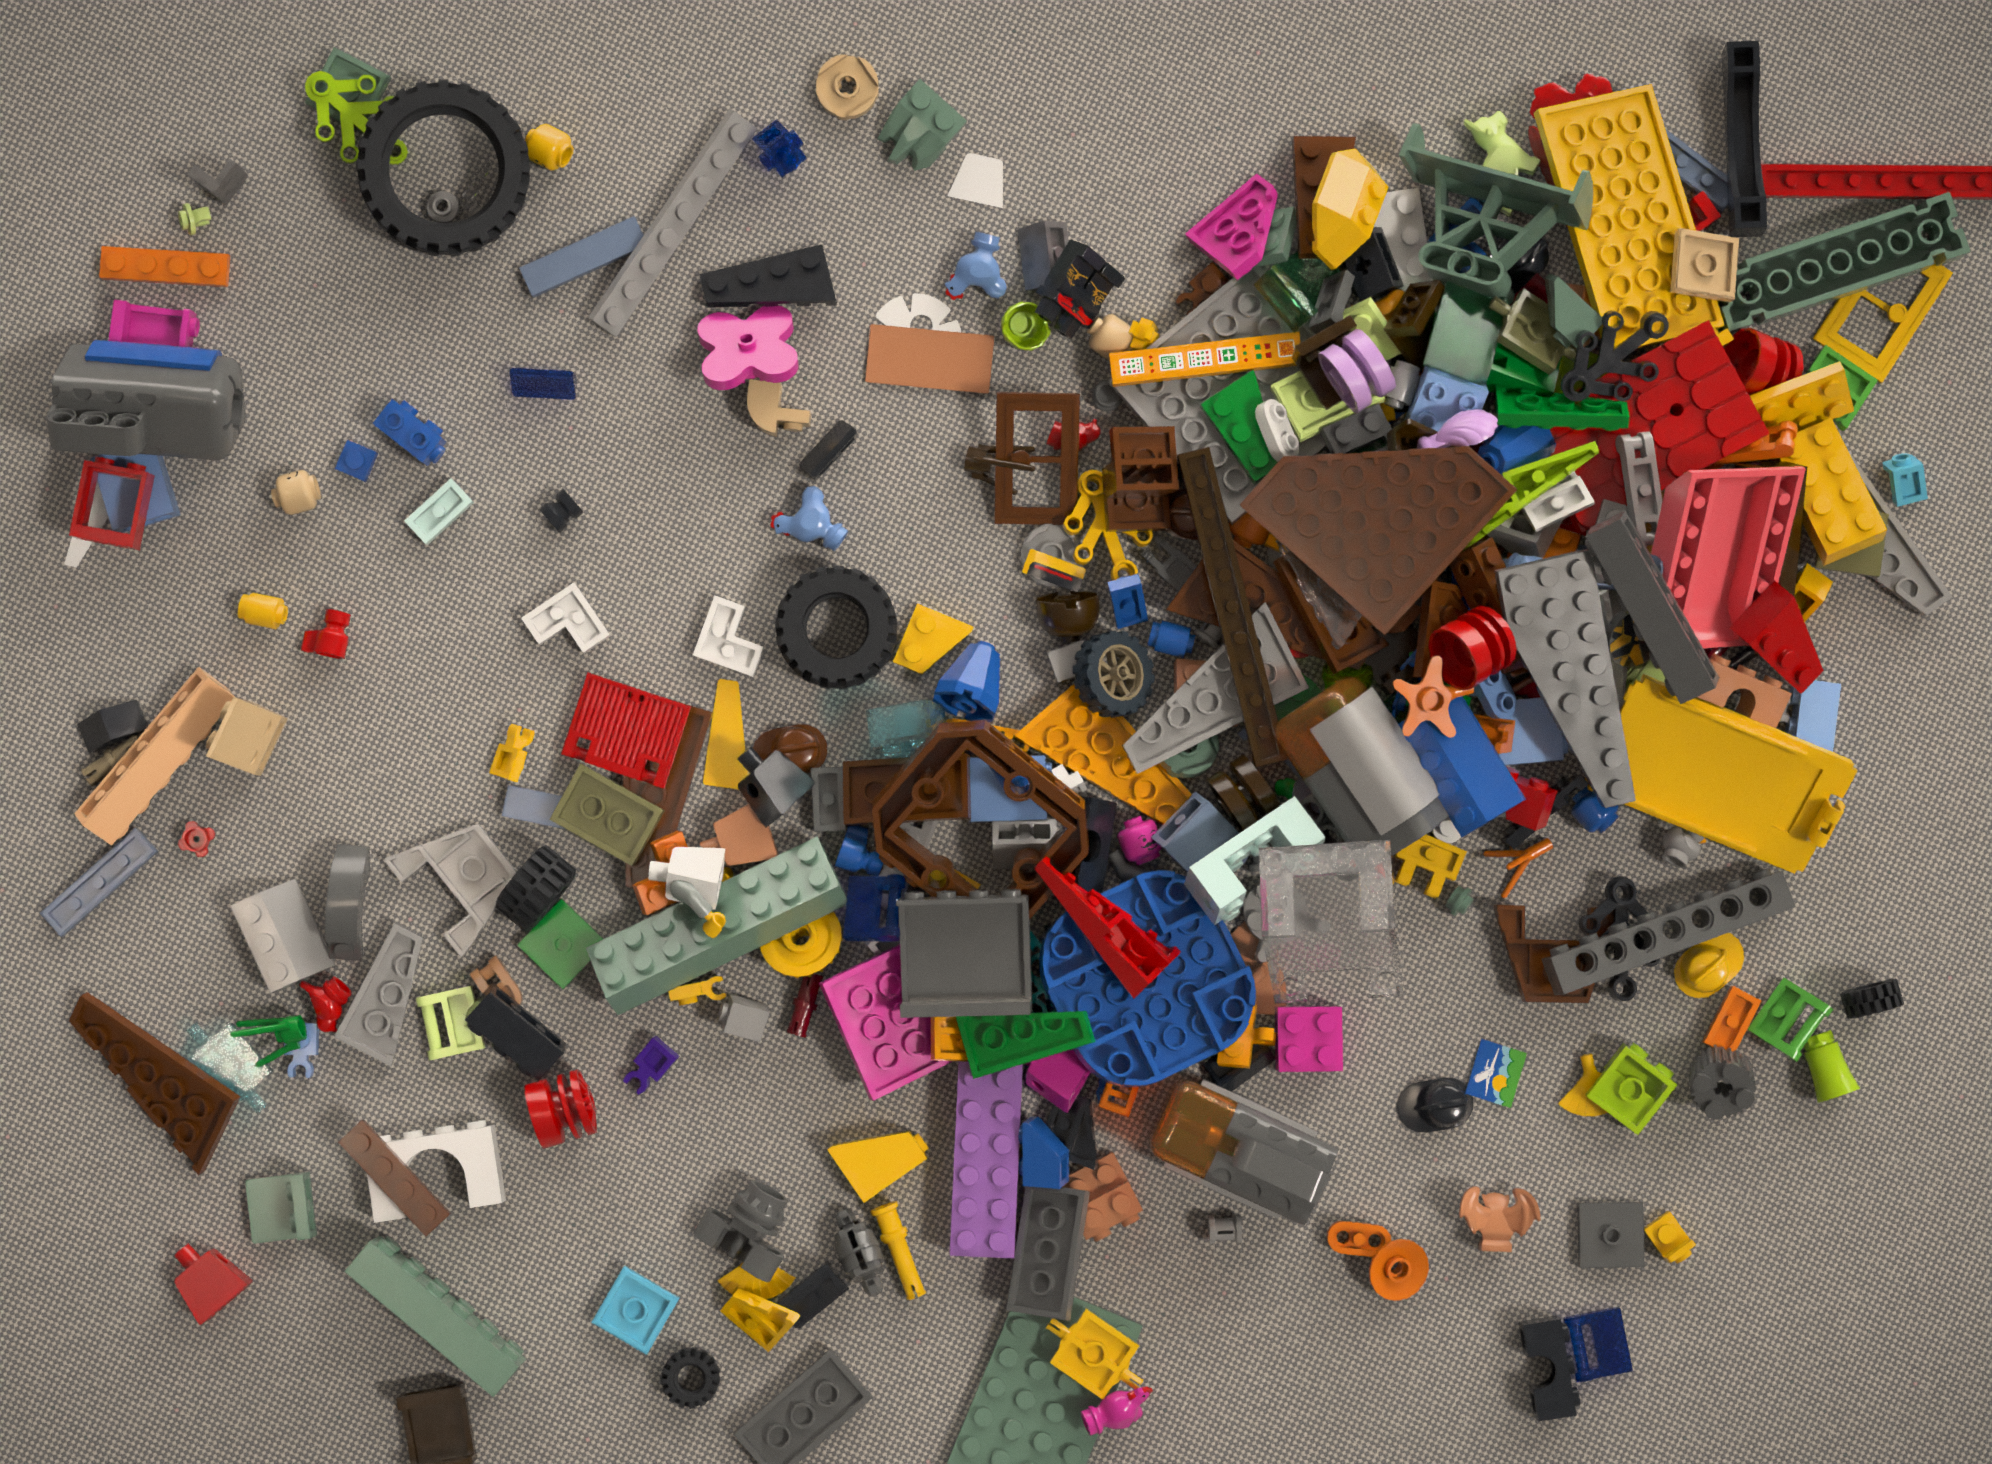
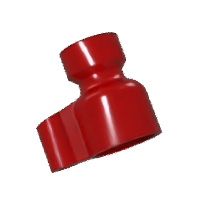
[300,609,351,659]

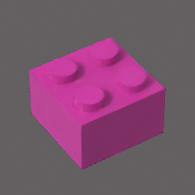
[1275,1006,1343,1072]

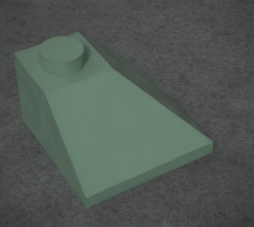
[1545,274,1602,349]

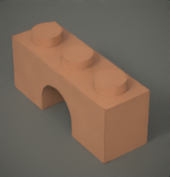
[1698,654,1792,728]

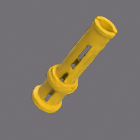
[870,1201,926,1300]

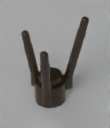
[964,444,1035,495]

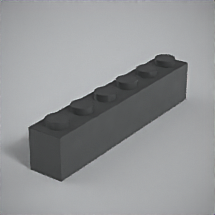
[1585,510,1720,704]

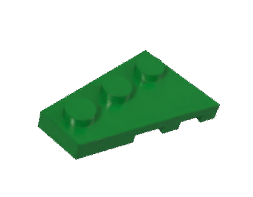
[1200,369,1278,485]

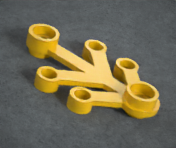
[1063,470,1153,581]

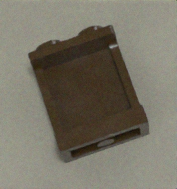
[396,1383,477,1464]

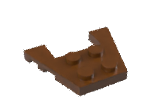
[1494,905,1614,1004]

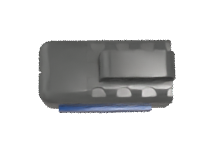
[46,340,246,460]

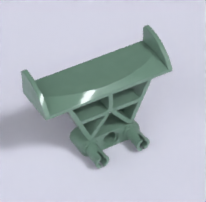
[1399,123,1593,305]

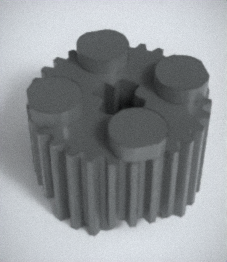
[1689,1045,1756,1120]

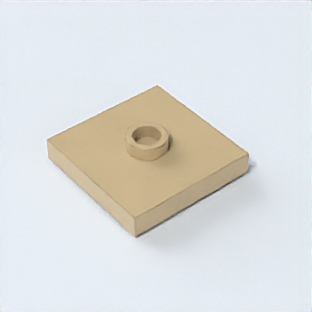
[1670,228,1739,302]

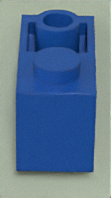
[1018,1116,1069,1189]

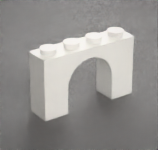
[367,1120,506,1223]

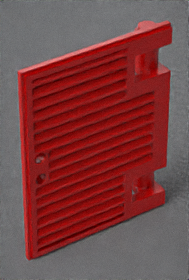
[561,672,691,789]

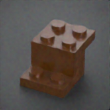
[1102,426,1179,532]

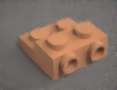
[1063,1151,1143,1242]

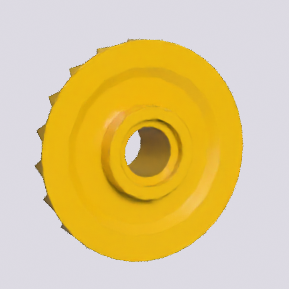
[760,911,843,979]

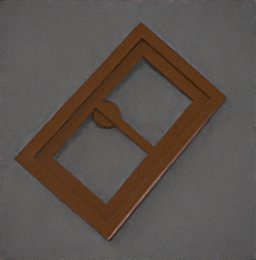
[994,392,1080,525]

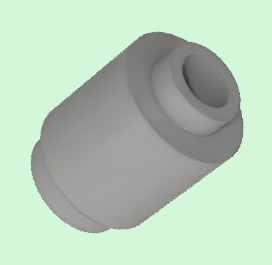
[1384,360,1421,410]

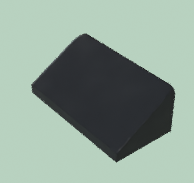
[799,420,858,480]
[1202,1044,1275,1096]

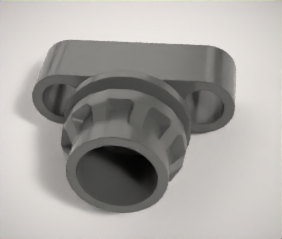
[693,1180,788,1282]

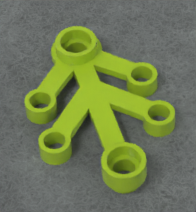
[305,71,408,166]

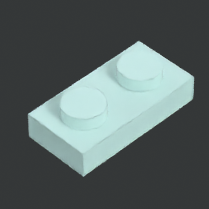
[404,478,474,545]

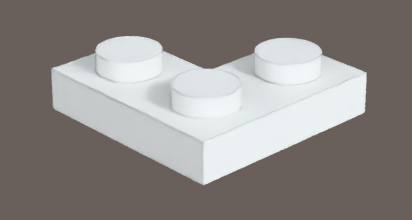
[521,583,611,654]
[693,595,764,677]

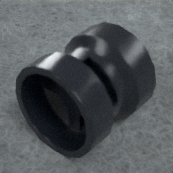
[539,489,584,533]

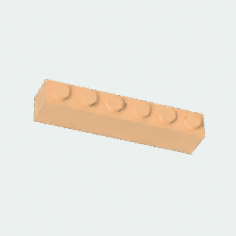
[74,667,235,845]

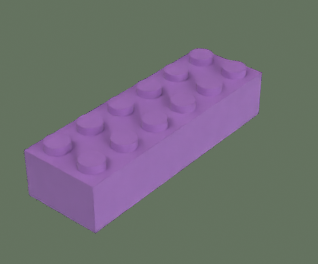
[950,1061,1023,1258]

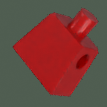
[174,1243,253,1325]

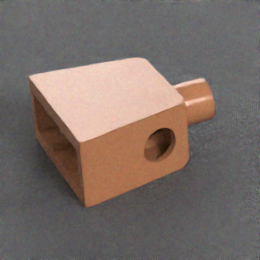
[700,804,779,866]

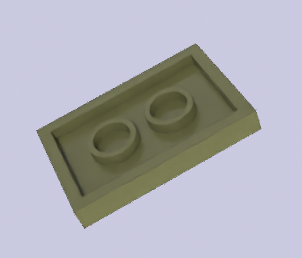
[549,763,665,866]

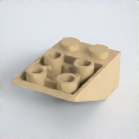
[206,697,288,776]

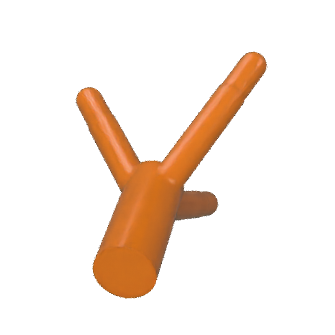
[1483,837,1553,898]

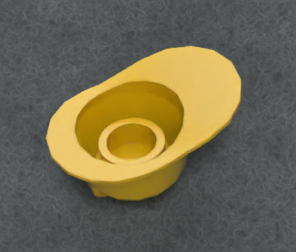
[1674,933,1744,998]

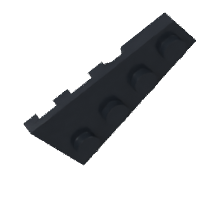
[699,244,837,308]

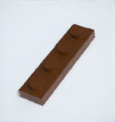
[338,1119,452,1237]

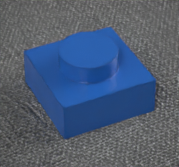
[335,440,378,482]

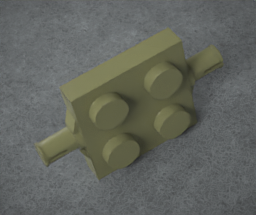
[1488,288,1577,375]

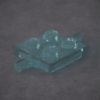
[186,1022,273,1114]

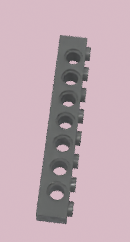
[1541,868,1796,995]

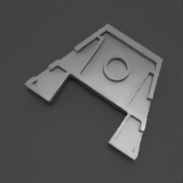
[384,824,517,957]

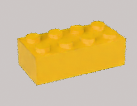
[1771,418,1887,566]

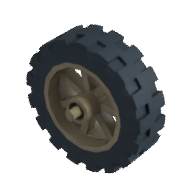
[1072,630,1155,718]

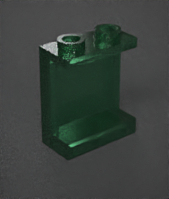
[1253,251,1341,333]

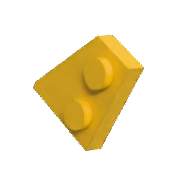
[893,603,974,675]
[720,1288,800,1352]

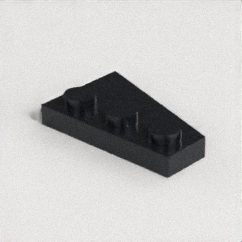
[1501,774,1589,850]

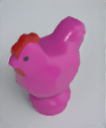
[1080,1386,1153,1436]

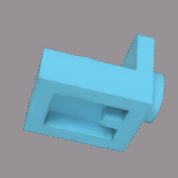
[1882,453,1928,507]

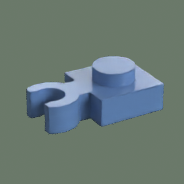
[284,1023,319,1078]

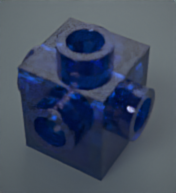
[751,119,807,178]

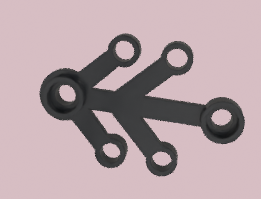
[1561,310,1669,401]
[1578,876,1660,1001]

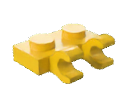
[1394,834,1467,899]

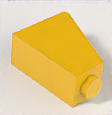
[827,1130,929,1203]

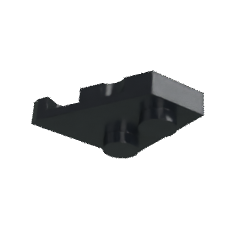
[1046,1095,1098,1170]

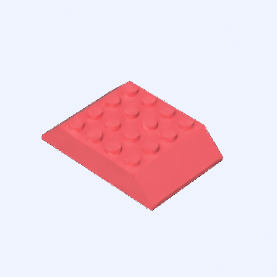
[1651,466,1806,648]

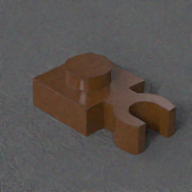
[1175,262,1229,316]

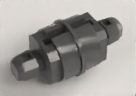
[834,1208,885,1297]

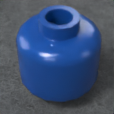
[1571,787,1619,834]

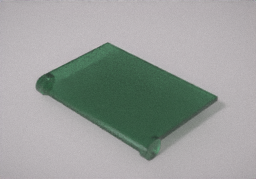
[1423,281,1509,386]

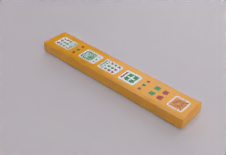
[1109,332,1301,387]

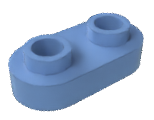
[1474,670,1517,719]

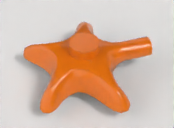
[1393,656,1474,738]

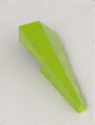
[1463,441,1599,551]

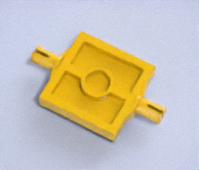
[1046,1308,1144,1400]

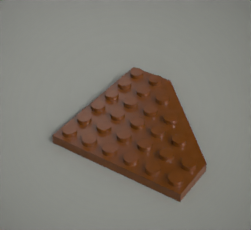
[1240,446,1517,636]

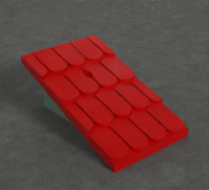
[1550,320,1770,535]

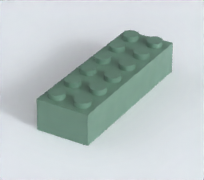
[344,1236,526,1397]

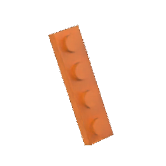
[99,246,231,287]

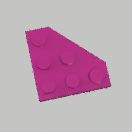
[1185,174,1278,280]

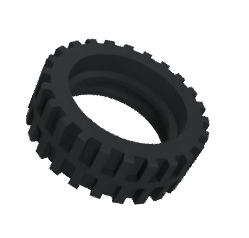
[356,79,530,257]

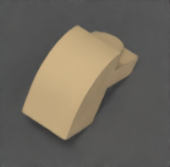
[747,379,811,437]

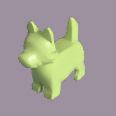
[1464,111,1540,217]

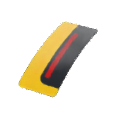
[1022,549,1086,592]

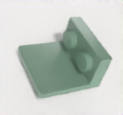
[245,1171,317,1244]

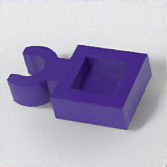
[623,1036,680,1095]

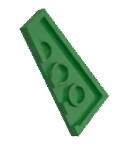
[1495,384,1629,431]
[956,1011,1095,1079]

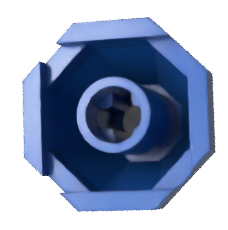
[1478,424,1556,476]
[932,641,1000,722]

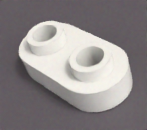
[1255,399,1299,462]

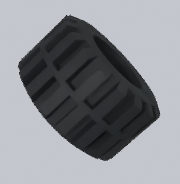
[495,845,576,932]

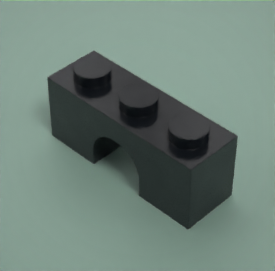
[1071,796,1117,894]
[1518,1316,1580,1422]

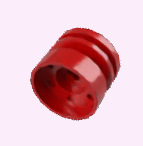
[1724,328,1804,395]
[1428,605,1517,691]
[524,1069,598,1149]

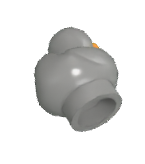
[1662,826,1706,868]

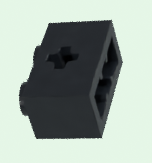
[1342,227,1404,301]

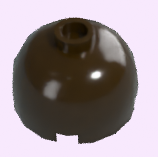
[1036,590,1100,643]

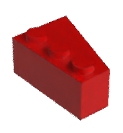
[1730,580,1824,694]

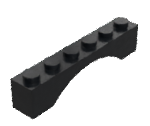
[1722,41,1767,238]

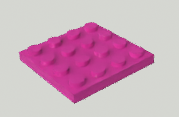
[819,944,953,1101]

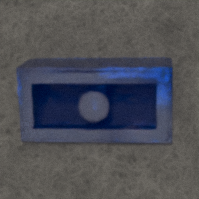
[510,368,577,400]

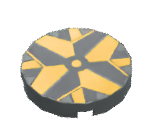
[1606,610,1650,667]

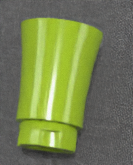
[1804,1030,1860,1103]

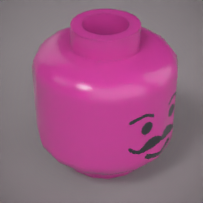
[1117,815,1162,865]

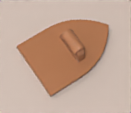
[1231,922,1287,1015]

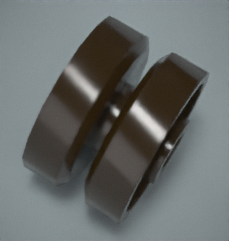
[1206,754,1281,832]

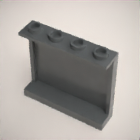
[896,889,1033,1018]

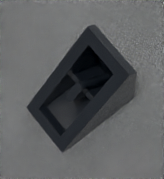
[77,700,148,754]

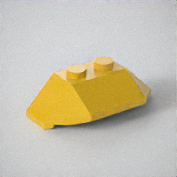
[1312,148,1389,270]

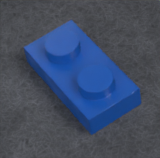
[1107,574,1148,629]

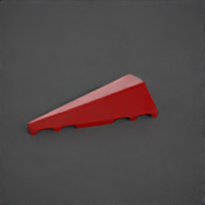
[1034,856,1181,999]

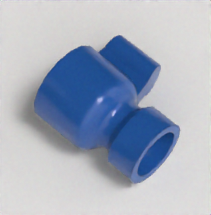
[834,826,883,878]

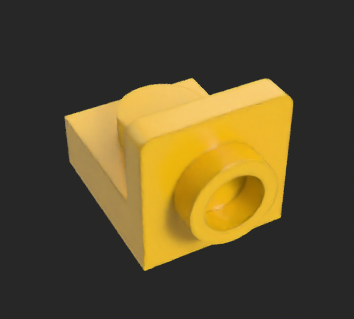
[1644,1211,1696,1264]

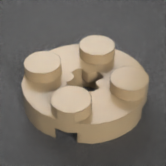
[816,55,879,120]

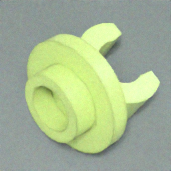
[178,203,211,235]

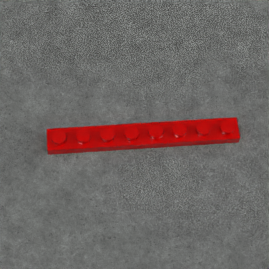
[1761,164,1992,200]

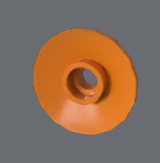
[1369,1239,1429,1301]

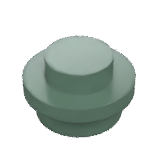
[1445,886,1474,916]

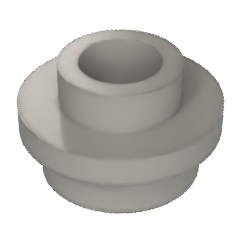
[427,191,459,223]

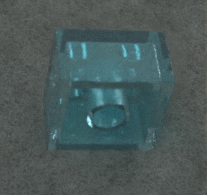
[866,699,947,758]

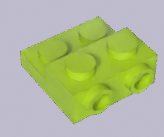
[1585,1042,1677,1135]

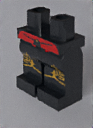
[1034,239,1126,339]

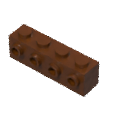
[1449,537,1524,674]

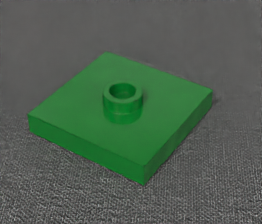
[517,899,604,989]

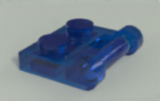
[843,874,906,942]
[1563,1307,1633,1382]

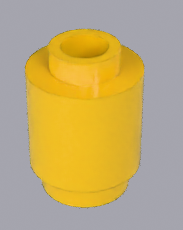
[238,592,288,630]

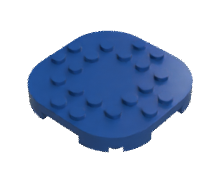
[1039,870,1256,1087]

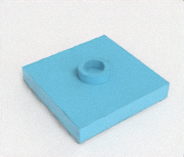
[591,1266,680,1355]

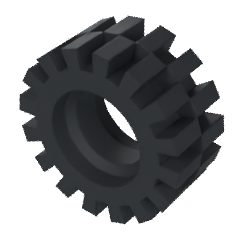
[1840,979,1904,1019]
[661,1347,720,1409]

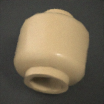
[1087,314,1133,361]
[271,470,321,515]

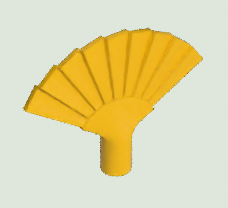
[1557,1053,1608,1116]
[717,1262,796,1300]

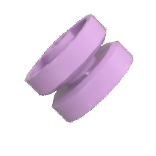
[1318,329,1396,413]

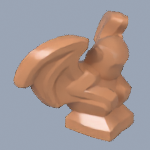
[1459,1186,1541,1252]

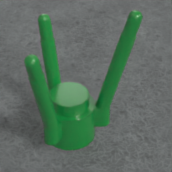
[230,1015,307,1068]

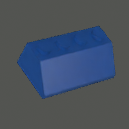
[1398,696,1526,838]

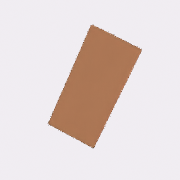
[865,324,994,394]

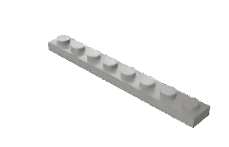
[588,109,757,337]

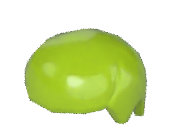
[1001,302,1051,351]

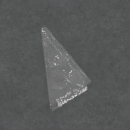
[1276,539,1362,650]

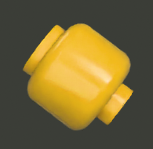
[525,124,574,171]

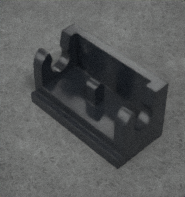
[776,1260,849,1329]

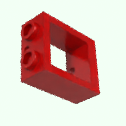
[69,457,155,551]

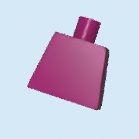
[1025,1049,1091,1113]

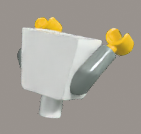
[648,847,734,938]

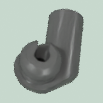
[1108,848,1152,882]

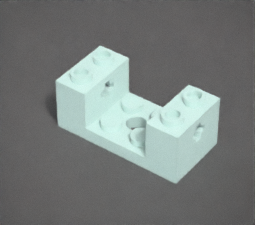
[1184,796,1326,925]

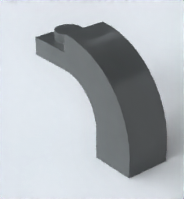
[325,844,371,961]

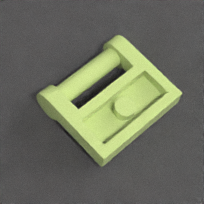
[416,986,486,1061]

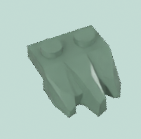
[877,79,967,171]

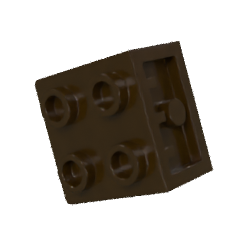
[1383,280,1446,372]
[1292,315,1357,410]
[1363,624,1418,696]

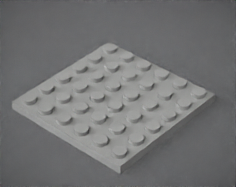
[1108,267,1327,525]

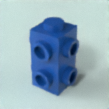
[372,399,447,466]

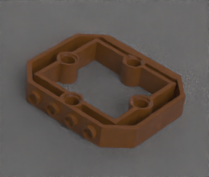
[872,720,1089,920]

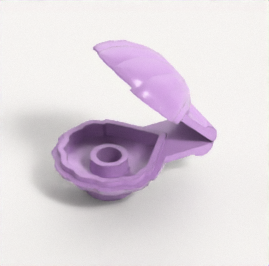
[1417,409,1498,449]

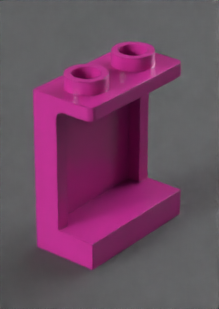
[108,300,200,347]

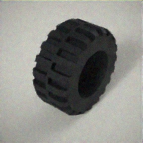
[775,566,898,690]

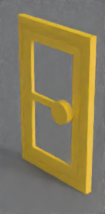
[1812,261,1953,383]

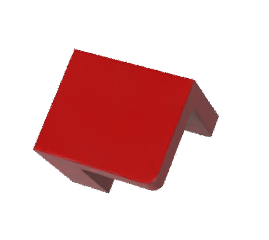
[1688,190,1721,232]

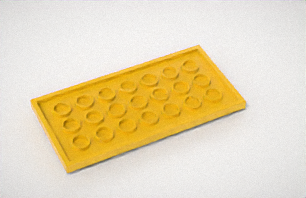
[1534,84,1724,349]

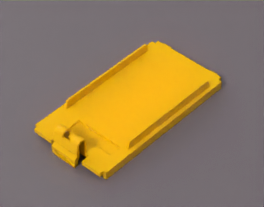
[1585,674,1858,874]

